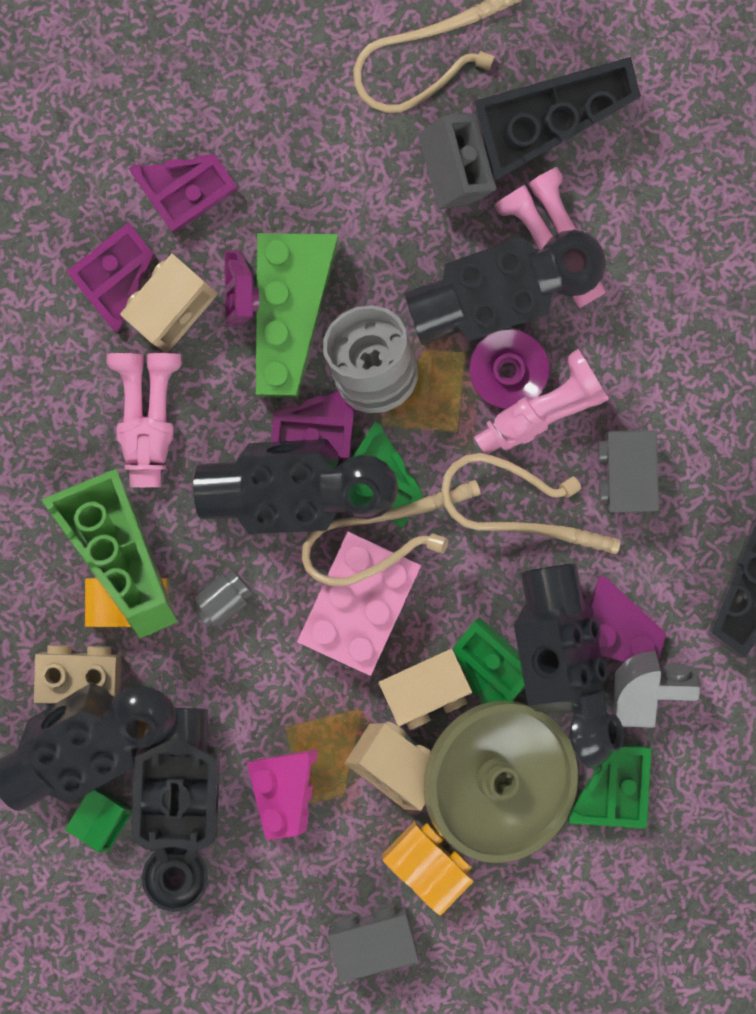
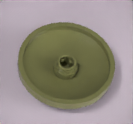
[424,701,578,863]

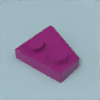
[66,222,154,332]
[271,391,354,461]
[590,576,666,662]

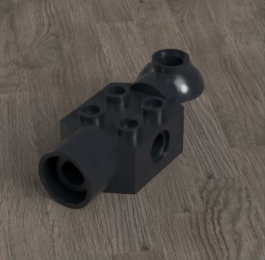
[404,229,606,345]
[193,439,399,534]
[514,563,624,768]
[0,683,176,811]
[131,708,220,912]

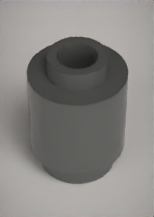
[193,570,253,628]

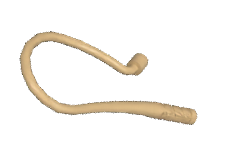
[353,0,522,113]
[441,453,620,554]
[302,480,481,586]

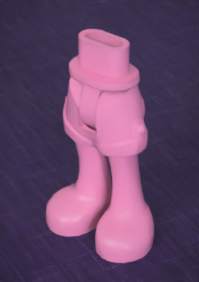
[494,167,606,308]
[474,349,609,455]
[106,353,182,487]

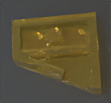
[382,349,466,433]
[285,707,361,805]

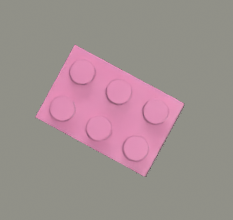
[297,532,421,676]

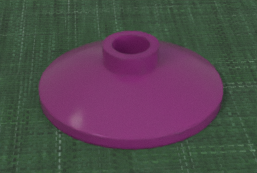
[469,329,549,409]

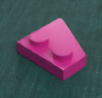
[247,749,318,840]

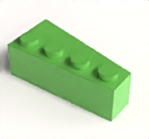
[256,233,339,399]
[41,469,178,638]

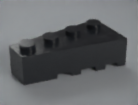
[471,57,641,182]
[707,516,756,658]

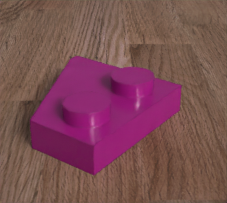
[128,154,238,234]
[224,250,259,327]

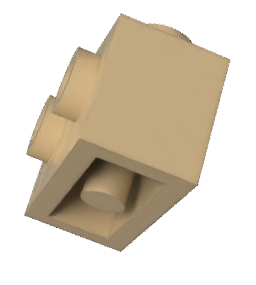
[120,254,219,353]
[34,645,122,703]
[378,649,472,730]
[344,722,431,811]

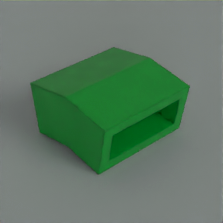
[64,787,133,853]

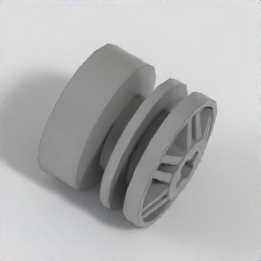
[323,305,418,413]

